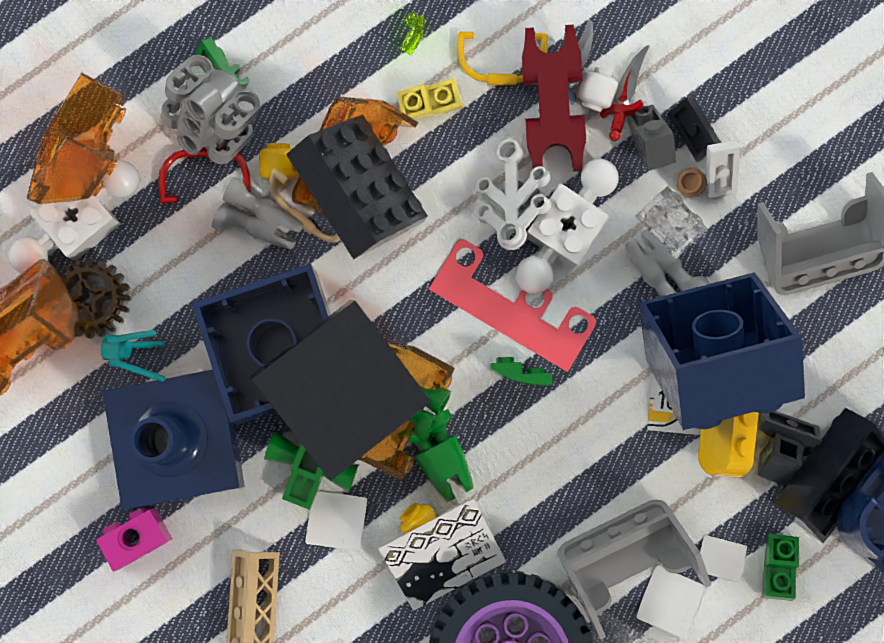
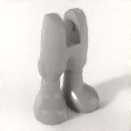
[211,177,304,249]
[625,229,710,297]

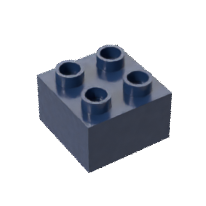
[191,263,331,424]
[638,272,805,430]

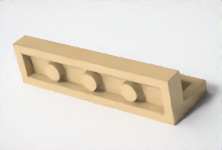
[226,550,280,643]

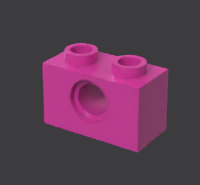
[96,506,173,572]

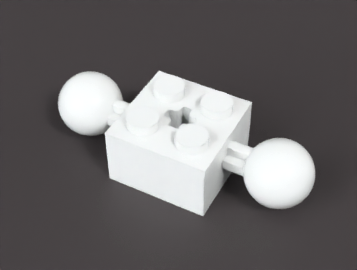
[515,159,619,294]
[8,160,140,275]

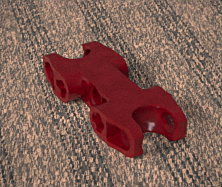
[522,24,586,175]

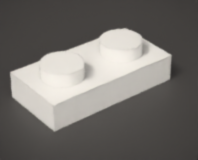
[705,140,740,198]

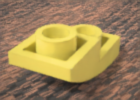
[396,78,463,121]

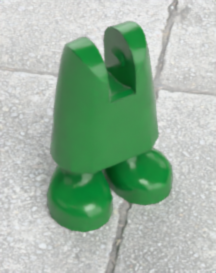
[398,409,474,502]

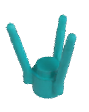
[100,330,166,382]

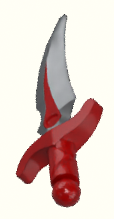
[600,45,649,141]

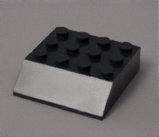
[286,114,428,260]

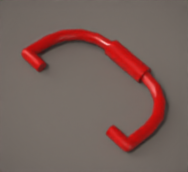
[158,147,251,204]

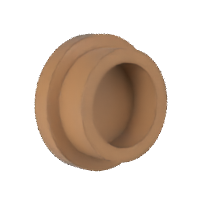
[677,168,707,197]

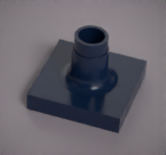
[102,370,245,510]

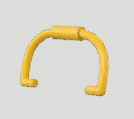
[457,32,548,86]

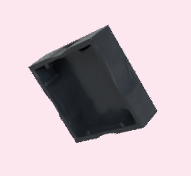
[250,300,431,481]

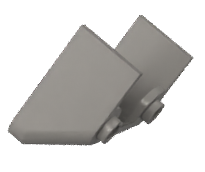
[757,172,884,295]
[558,500,711,640]

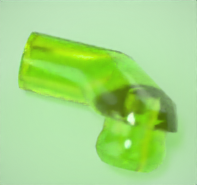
[400,12,425,56]

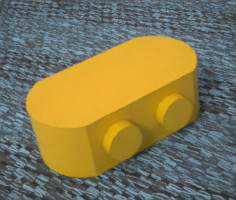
[698,412,758,478]

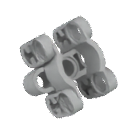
[160,55,260,164]

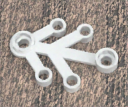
[476,139,551,250]

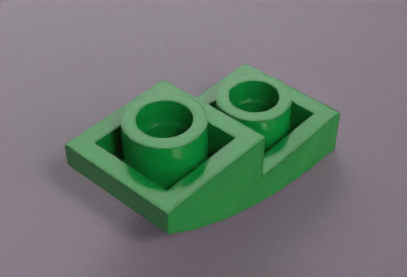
[490,357,552,386]
[763,534,799,601]

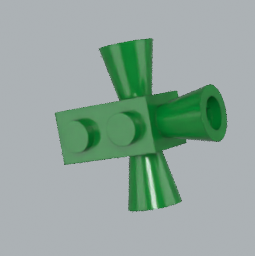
[264,432,360,510]

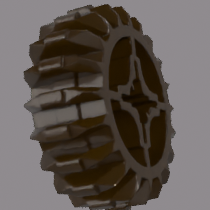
[48,258,132,339]

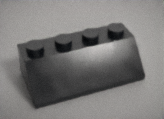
[774,407,884,544]

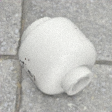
[575,66,618,112]

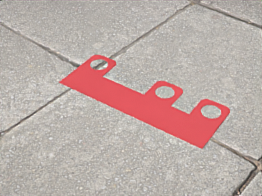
[429,240,596,372]

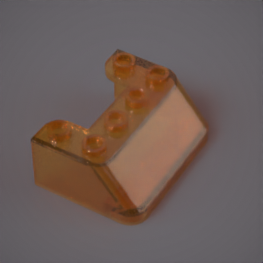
[27,72,127,205]
[0,259,78,395]

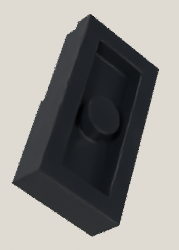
[667,96,722,162]
[758,411,822,456]

